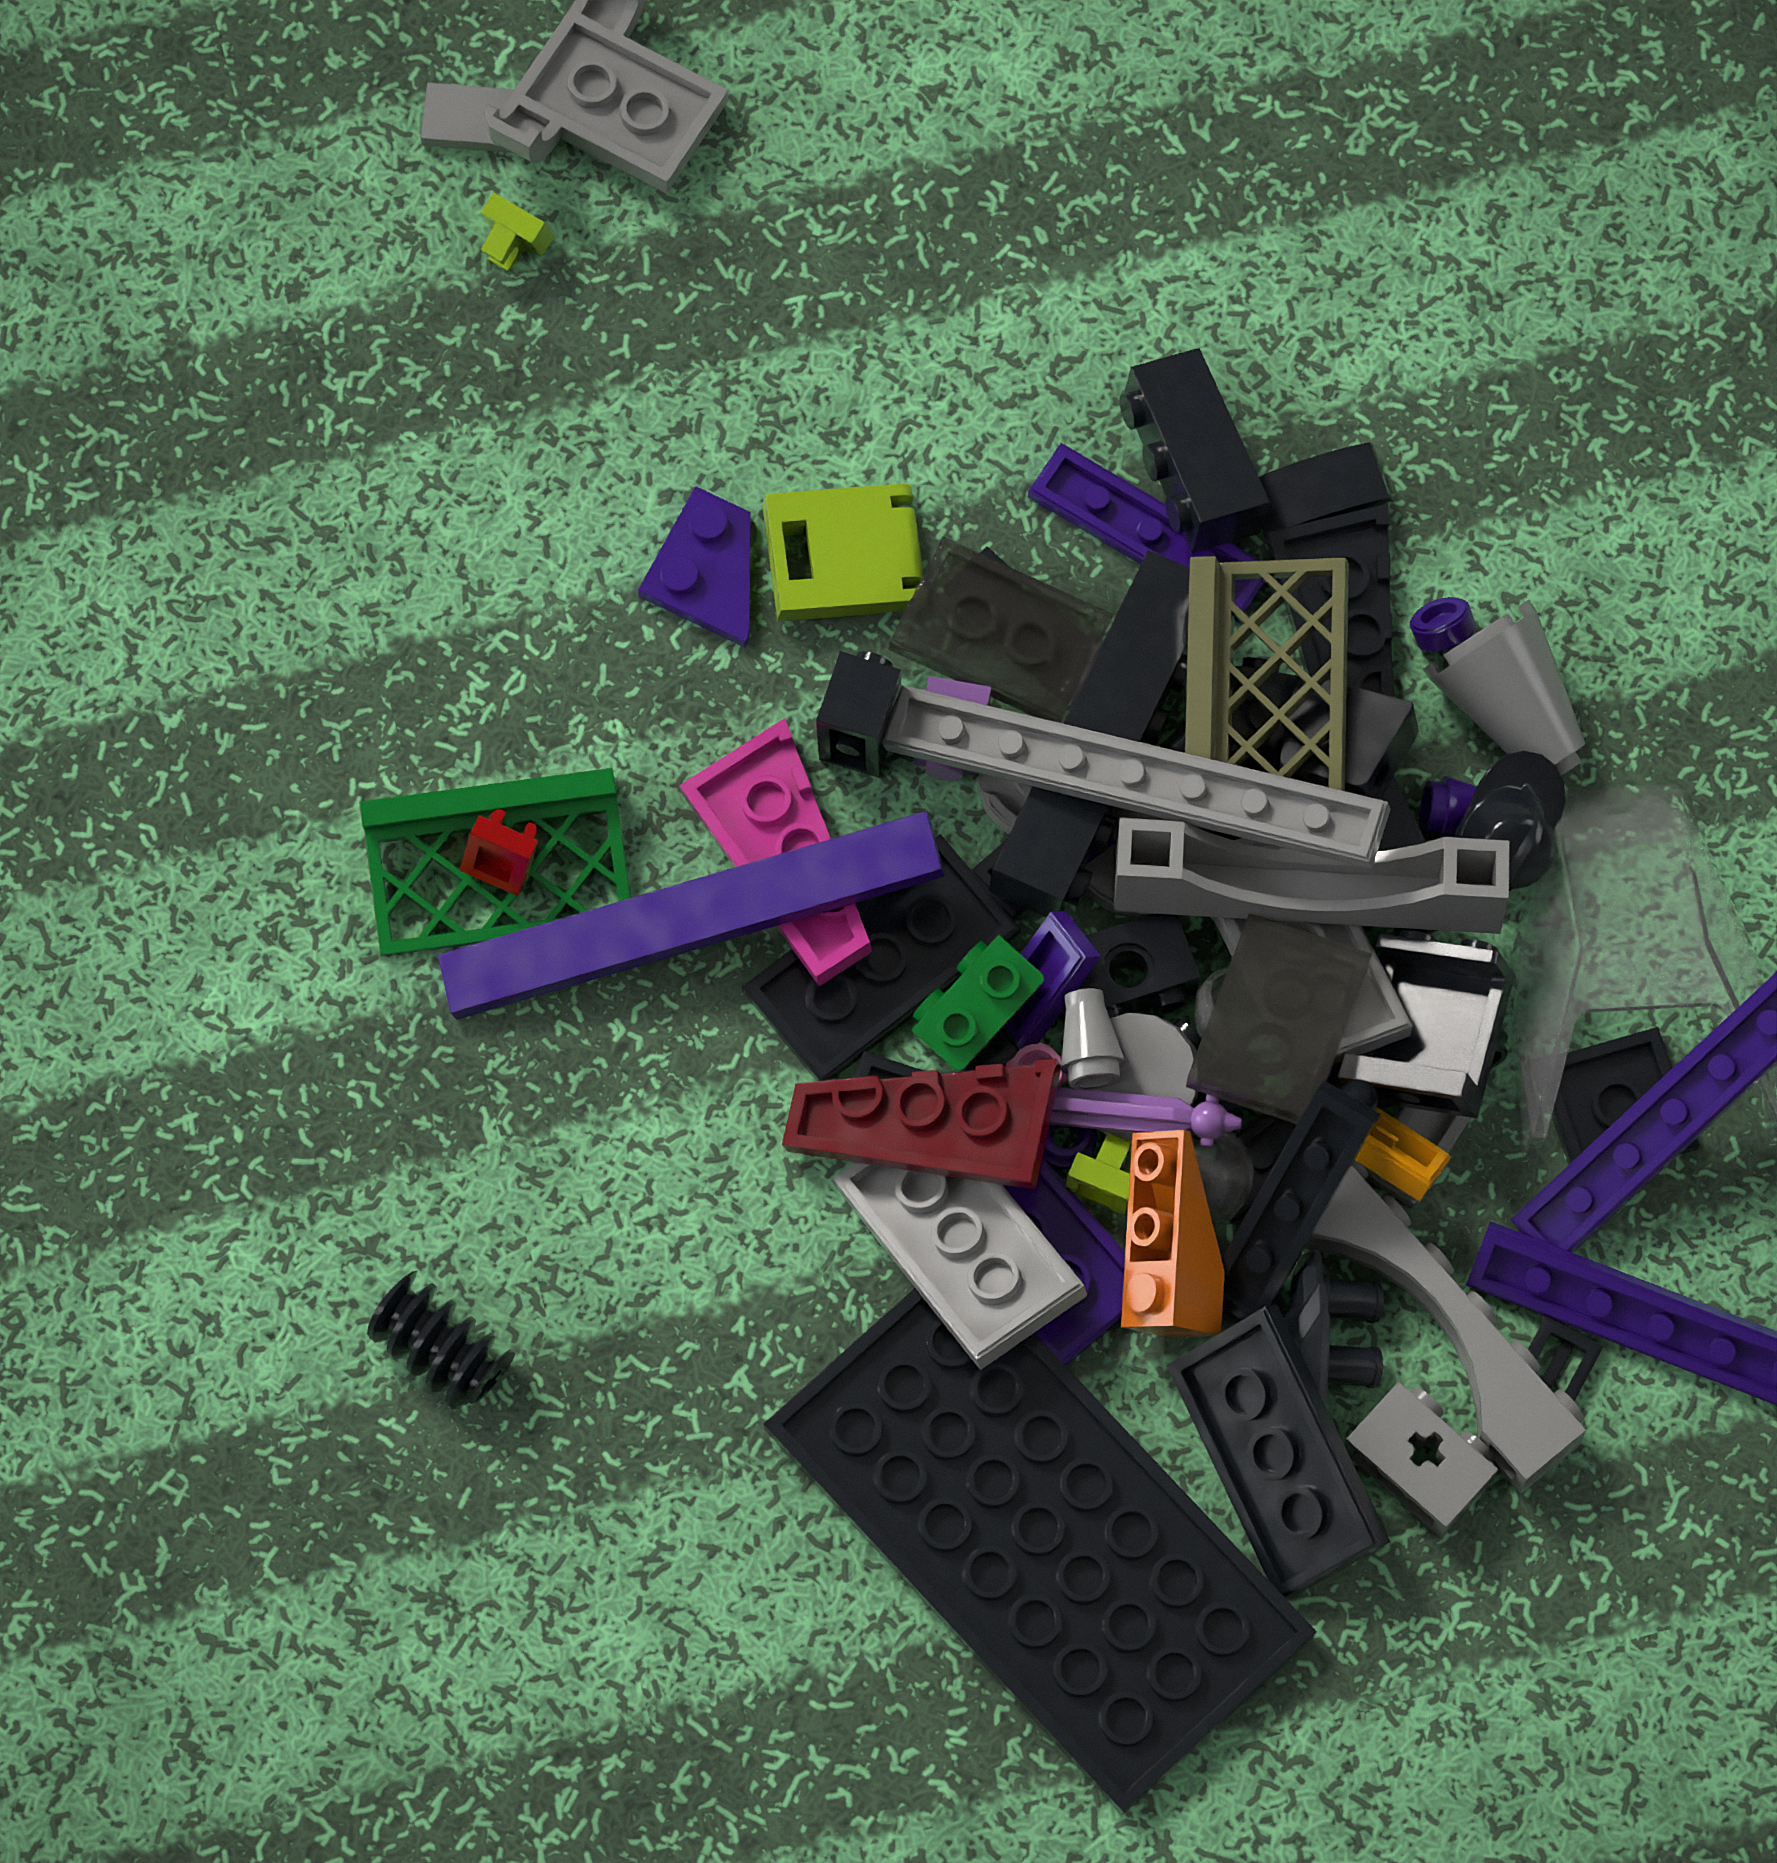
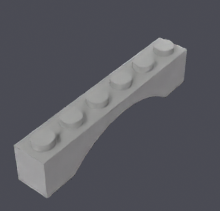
[1114,818,1509,934]
[1305,1160,1586,1494]

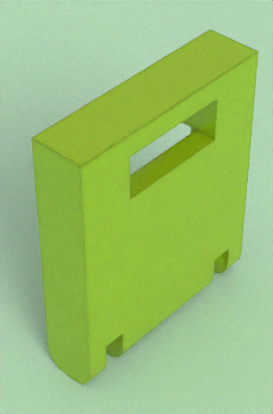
[762,484,928,622]

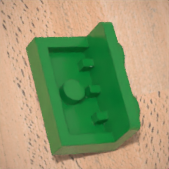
[912,935,1044,1072]

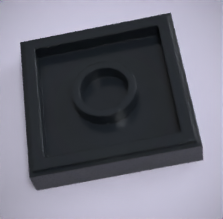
[1535,1027,1700,1165]

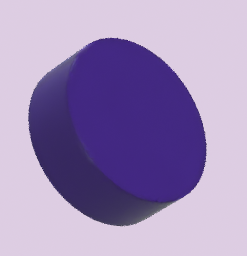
[1410,597,1476,652]

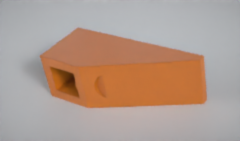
[1121,1130,1224,1337]

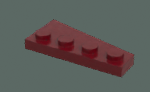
[782,1058,1061,1190]

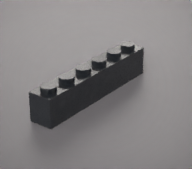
[989,550,1190,918]

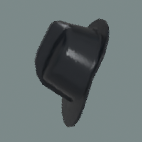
[1454,750,1566,891]

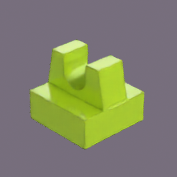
[480,192,555,272]
[1066,1133,1132,1216]

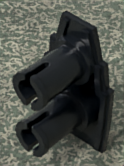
[1284,1250,1384,1404]

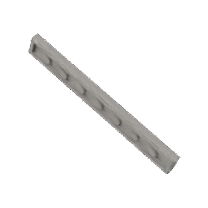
[882,685,1391,869]

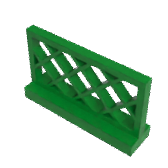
[359,768,630,957]

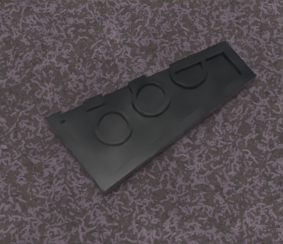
[1266,504,1394,697]

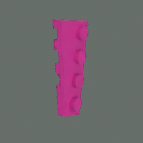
[679,718,872,986]

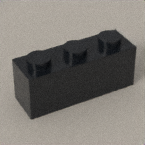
[1119,347,1270,553]

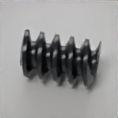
[367,1270,515,1409]

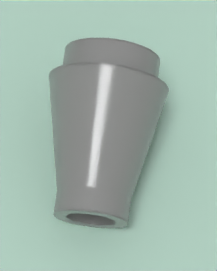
[1061,989,1125,1089]

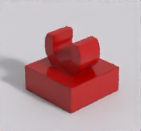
[460,809,538,896]

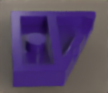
[638,486,751,648]

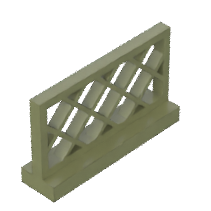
[1185,556,1349,791]

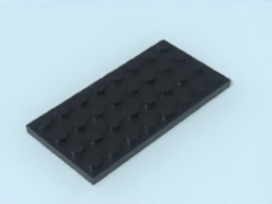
[763,1288,1317,1816]

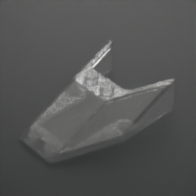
[1508,784,1777,1163]

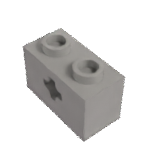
[1344,1381,1498,1538]

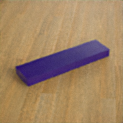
[1028,443,1266,623]

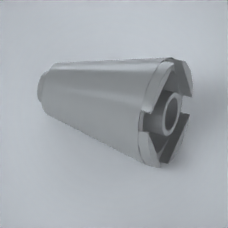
[1423,600,1586,775]

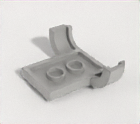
[484,0,728,194]

